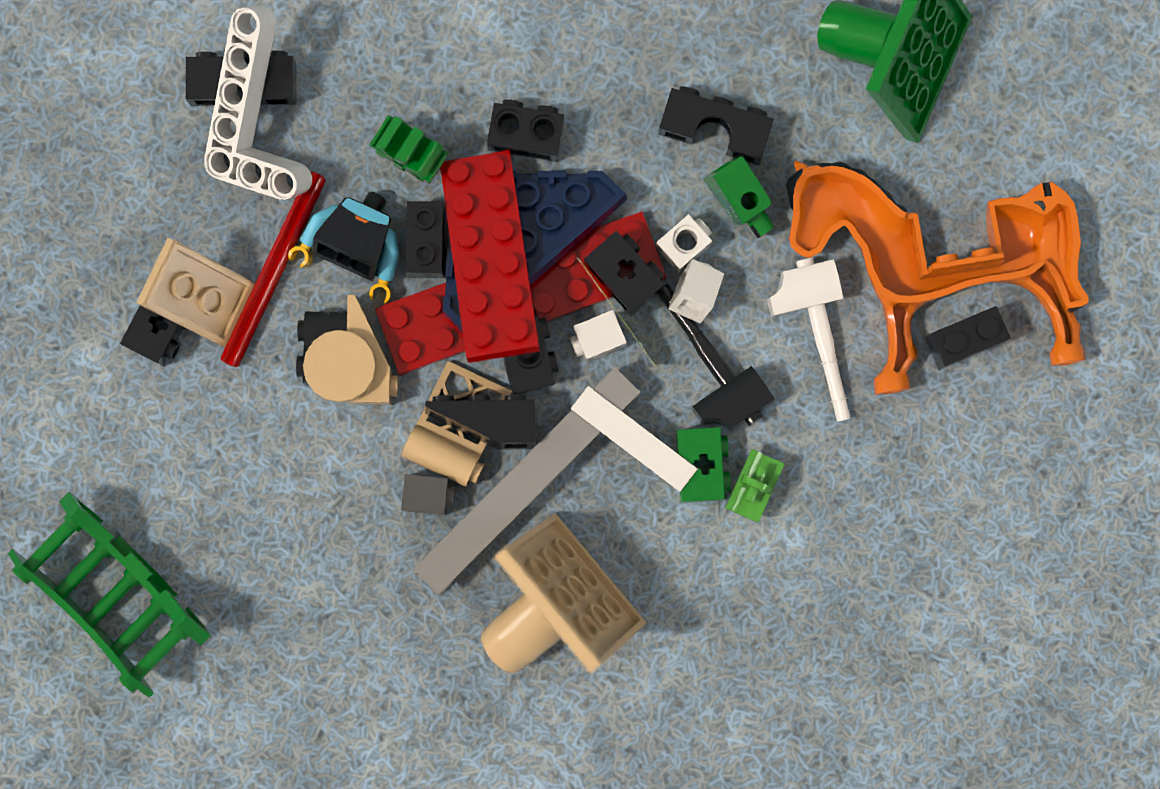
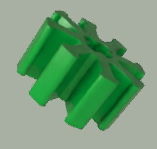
[369,115,449,184]

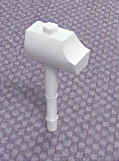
[767,257,851,422]

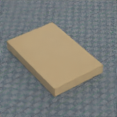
[136,238,255,347]

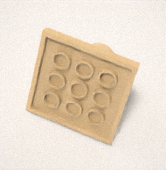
[481,513,647,674]

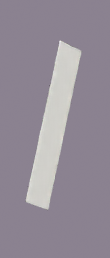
[571,386,697,492]

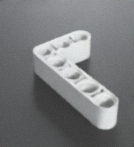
[204,5,312,200]

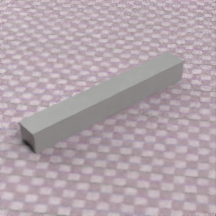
[412,366,640,595]

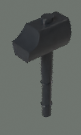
[658,284,775,432]

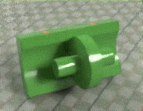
[725,449,785,523]

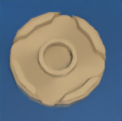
[303,330,377,403]

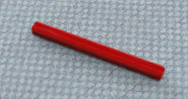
[221,171,326,368]

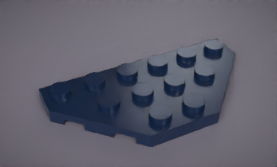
[443,171,627,333]

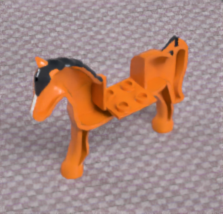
[786,160,1089,395]

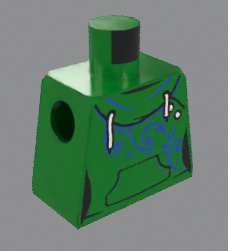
[703,156,775,238]

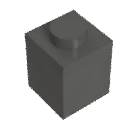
[401,474,455,515]

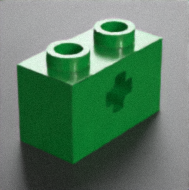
[676,427,731,503]

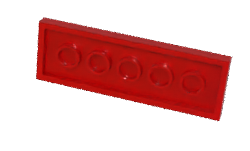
[440,150,540,363]

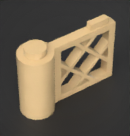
[401,361,512,487]

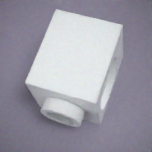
[655,214,712,274]
[668,259,724,323]
[569,310,627,362]

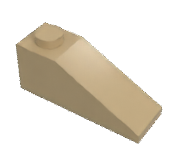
[346,295,399,405]

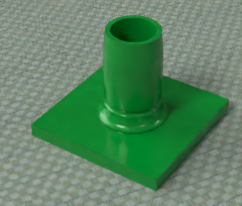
[817,0,973,143]

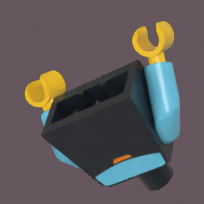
[288,192,400,303]

